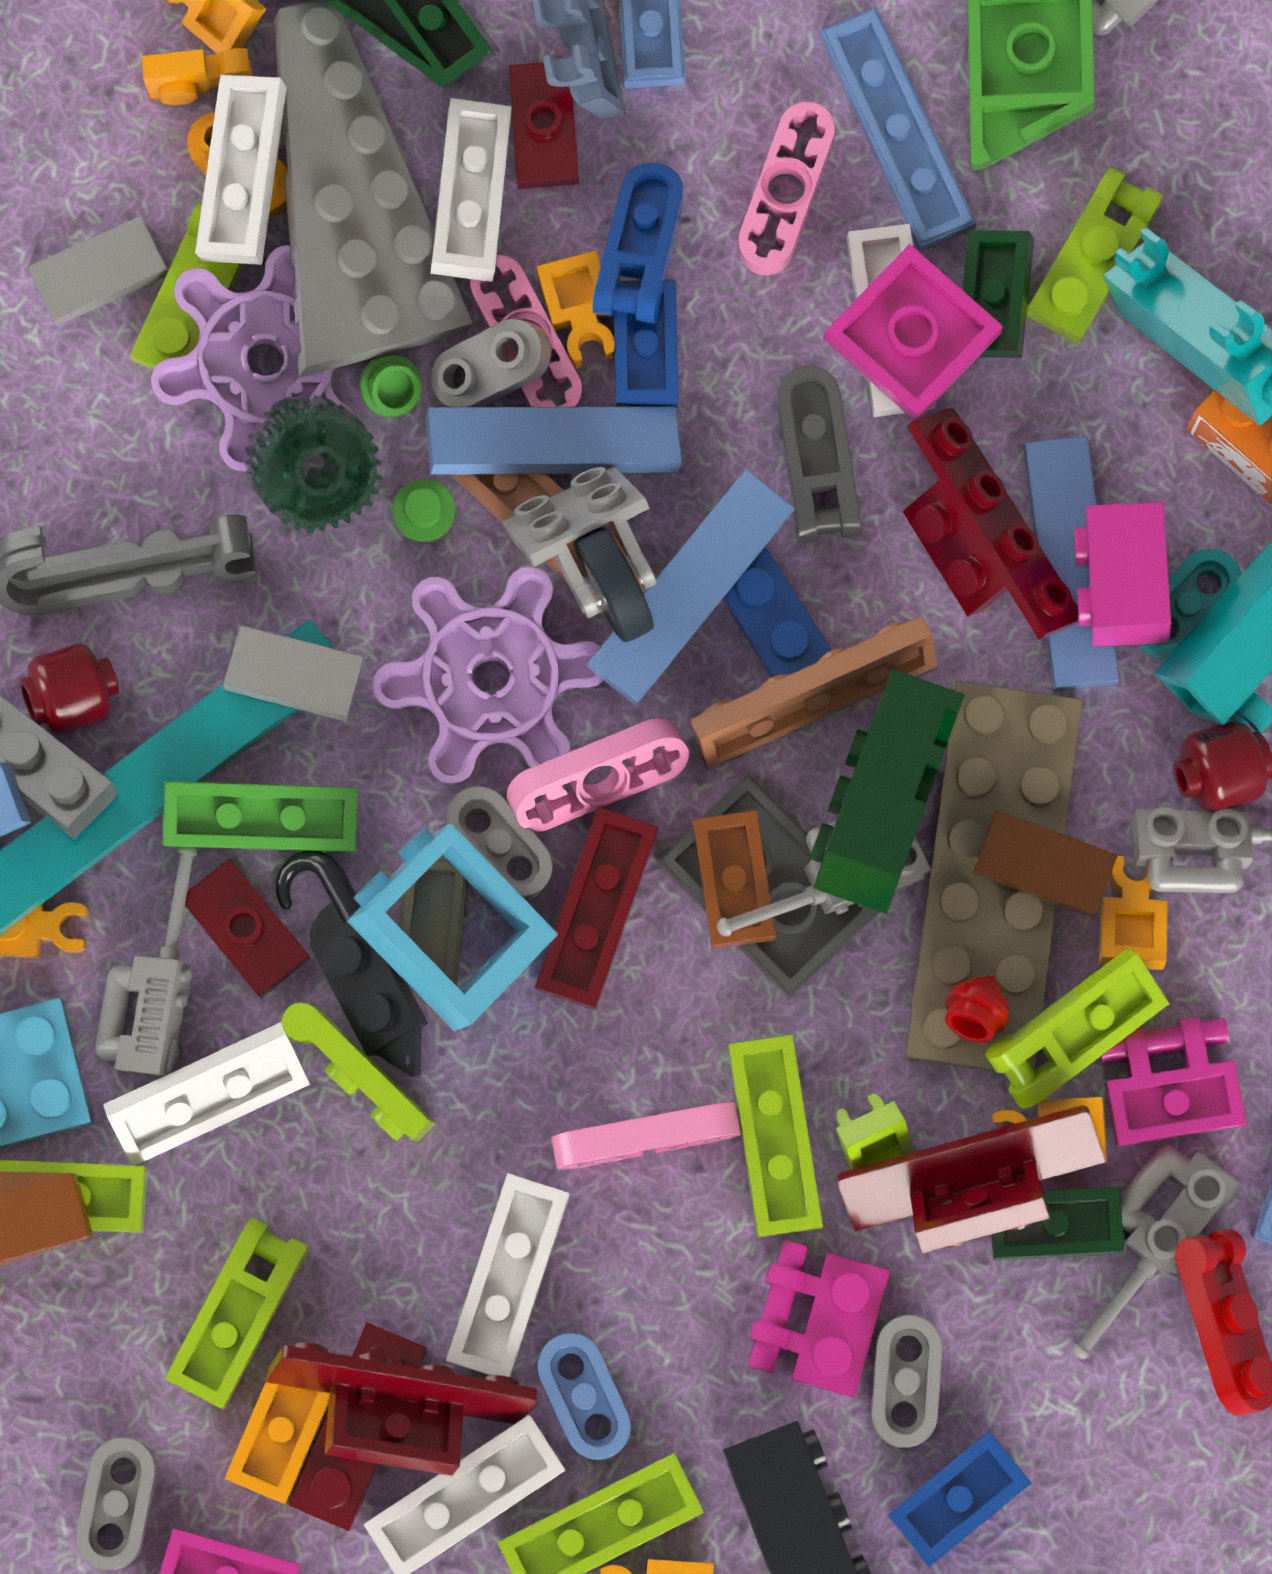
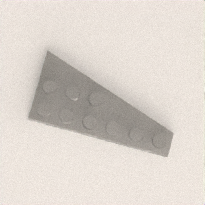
[273,0,473,377]

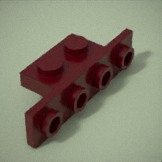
[902,408,1078,640]
[837,1105,1105,1253]
[266,1342,537,1476]

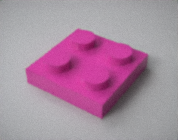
[823,244,1003,420]

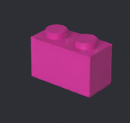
[1074,502,1171,647]

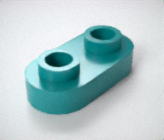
[1138,549,1242,661]

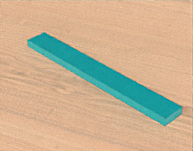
[0,619,335,935]

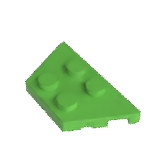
[968,0,1095,171]

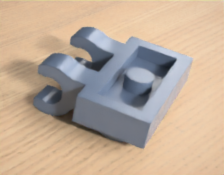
[532,0,626,119]

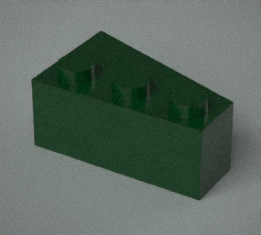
[325,0,500,87]
[810,669,965,914]

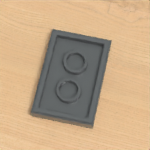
[656,773,881,999]

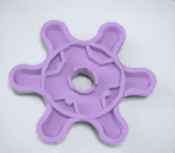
[151,245,357,472]
[372,566,604,785]

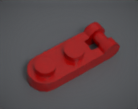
[1175,1229,1272,1416]

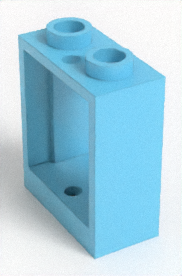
[347,823,558,1031]

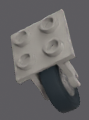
[502,466,657,643]

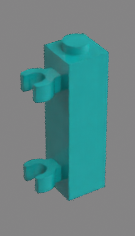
[1103,227,1272,426]
[1154,540,1272,734]

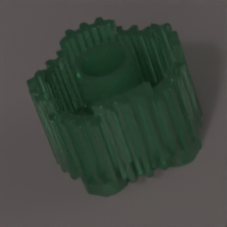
[245,395,383,534]

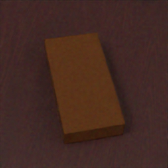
[973,810,1118,918]

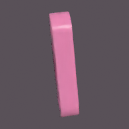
[738,102,835,275]
[470,255,582,407]
[507,718,689,832]
[551,1102,742,1170]

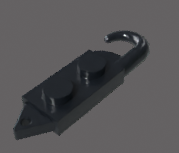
[276,850,428,1077]

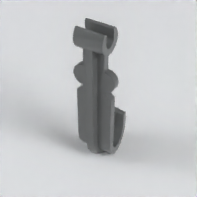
[0,514,256,615]

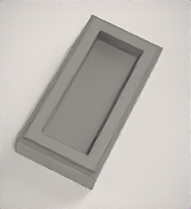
[28,215,168,327]
[223,625,364,722]

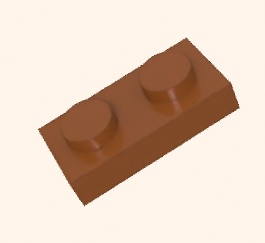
[693,810,776,949]

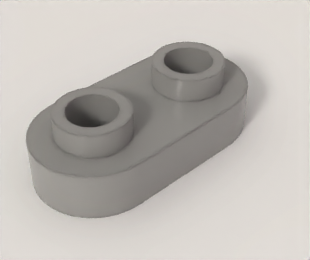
[431,319,551,407]
[446,786,552,901]
[871,1315,942,1448]
[76,1437,157,1570]

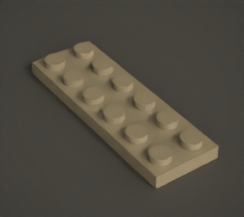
[905,681,1083,1072]

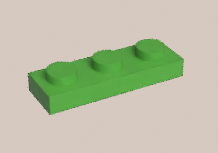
[161,781,358,852]

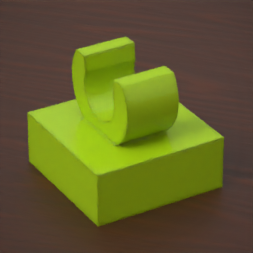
[835,1093,915,1170]

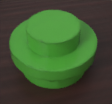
[359,354,422,417]
[392,479,456,542]

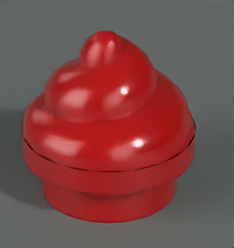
[945,975,1010,1043]

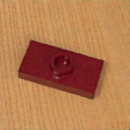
[509,62,579,189]
[185,858,311,999]

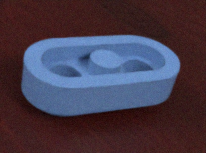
[538,1333,631,1460]

